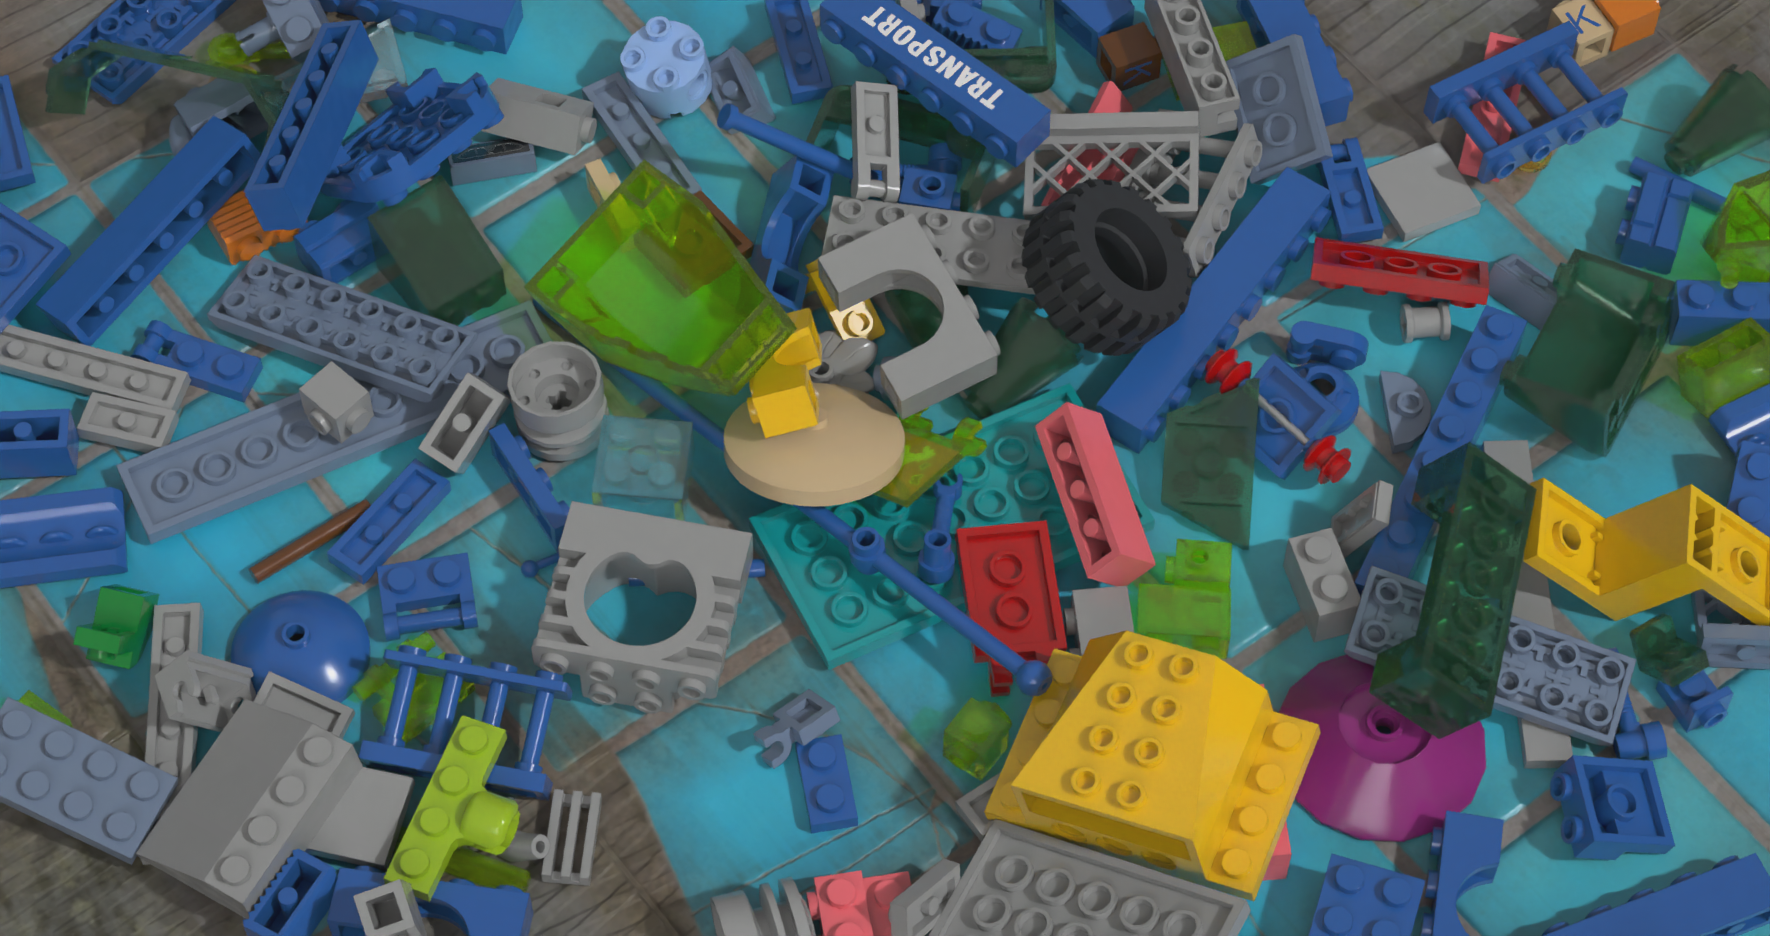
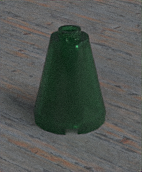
[1664,64,1770,177]
[963,297,1084,419]

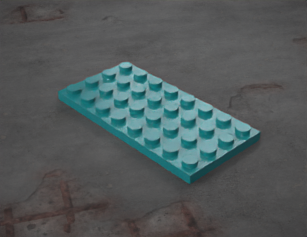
[749,383,1155,670]

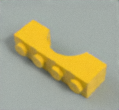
[747,307,822,438]

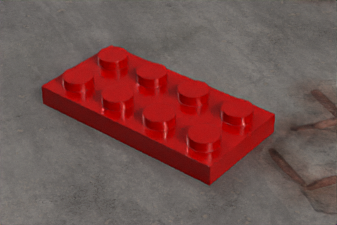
[1310,237,1489,308]

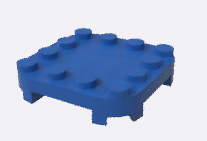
[320,68,504,207]

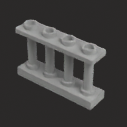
[1123,109,1262,278]

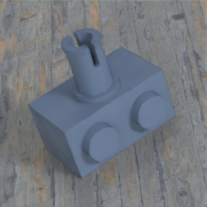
[235,0,330,64]

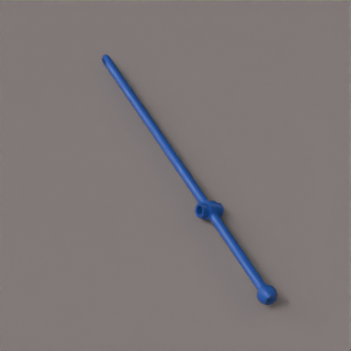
[532,293,1053,697]

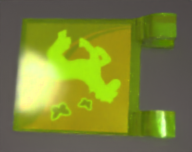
[873,407,987,508]

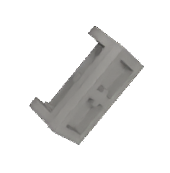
[154,650,256,732]

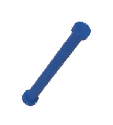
[717,103,904,199]

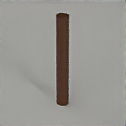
[249,499,371,584]

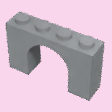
[818,212,1001,420]

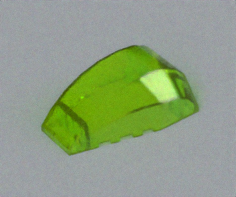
[524,159,797,397]

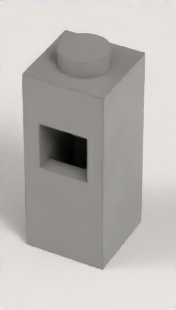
[481,78,597,155]

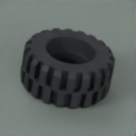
[1021,179,1192,356]

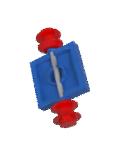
[1205,348,1351,484]

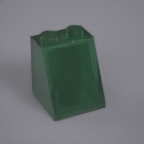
[367,175,507,326]

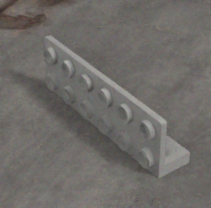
[821,195,1035,295]

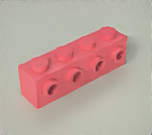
[1035,402,1156,586]

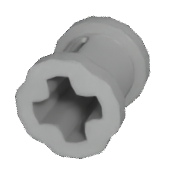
[1400,301,1451,343]

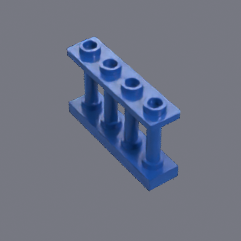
[1423,21,1628,184]
[359,645,573,801]

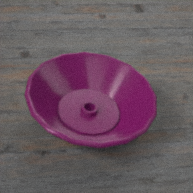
[1278,654,1486,842]

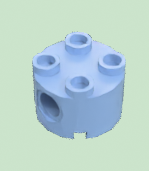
[620,16,712,119]

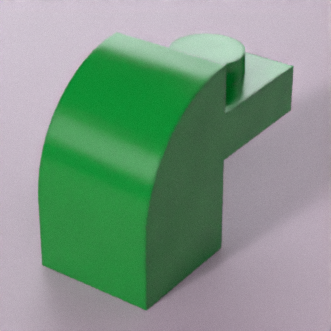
[73,584,159,669]

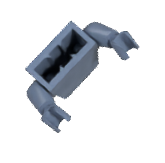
[169,75,287,157]

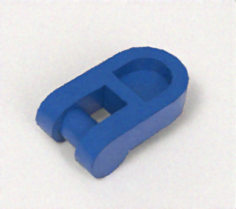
[1286,321,1369,370]

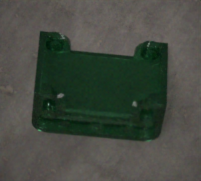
[1499,248,1675,457]

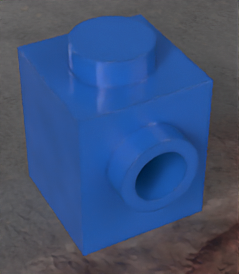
[898,167,964,212]

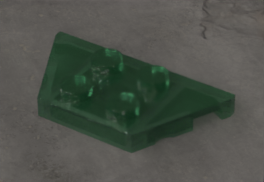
[1161,378,1260,550]

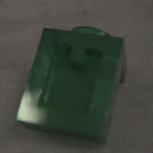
[1629,612,1710,687]

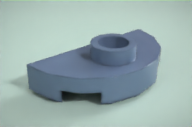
[1379,371,1431,454]

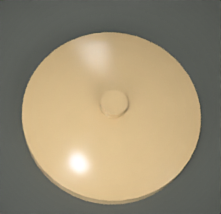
[724,383,905,507]

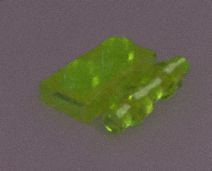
[352,631,475,745]

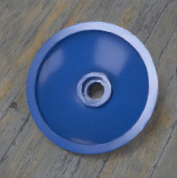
[231,590,371,703]

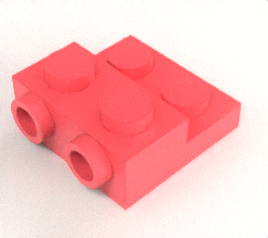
[806,870,911,936]

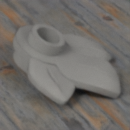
[808,330,878,393]

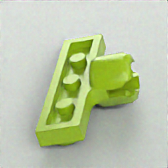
[383,715,520,902]

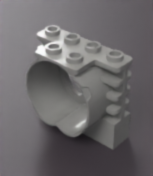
[531,501,754,714]

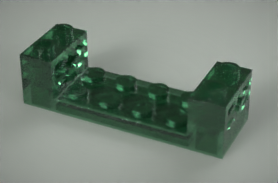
[1369,442,1537,739]

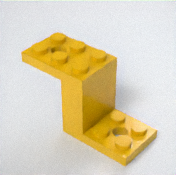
[1523,478,1770,626]

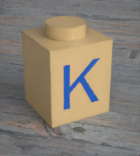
[1547,0,1615,67]

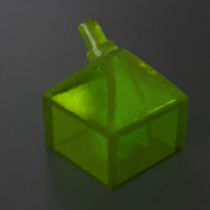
[1700,170,1770,289]

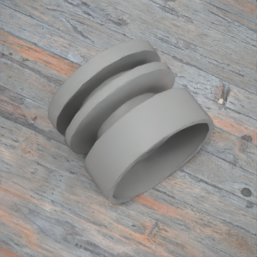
[507,341,610,461]
[710,877,816,936]

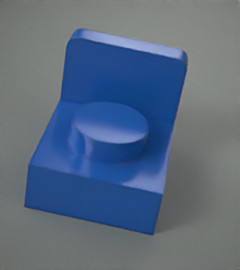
[1656,661,1734,733]

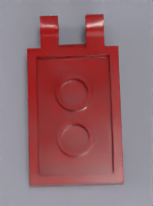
[955,520,1067,697]

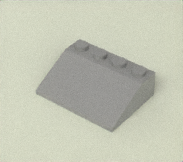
[136,699,363,919]

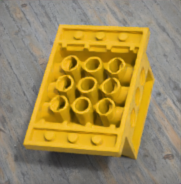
[984,630,1321,901]

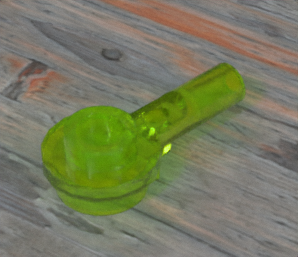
[208,33,292,73]

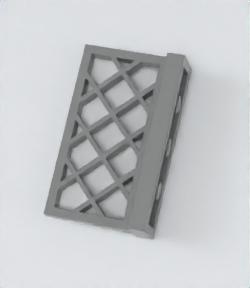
[1023,111,1201,220]

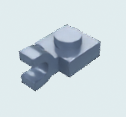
[753,689,840,769]

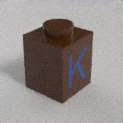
[1096,22,1164,91]

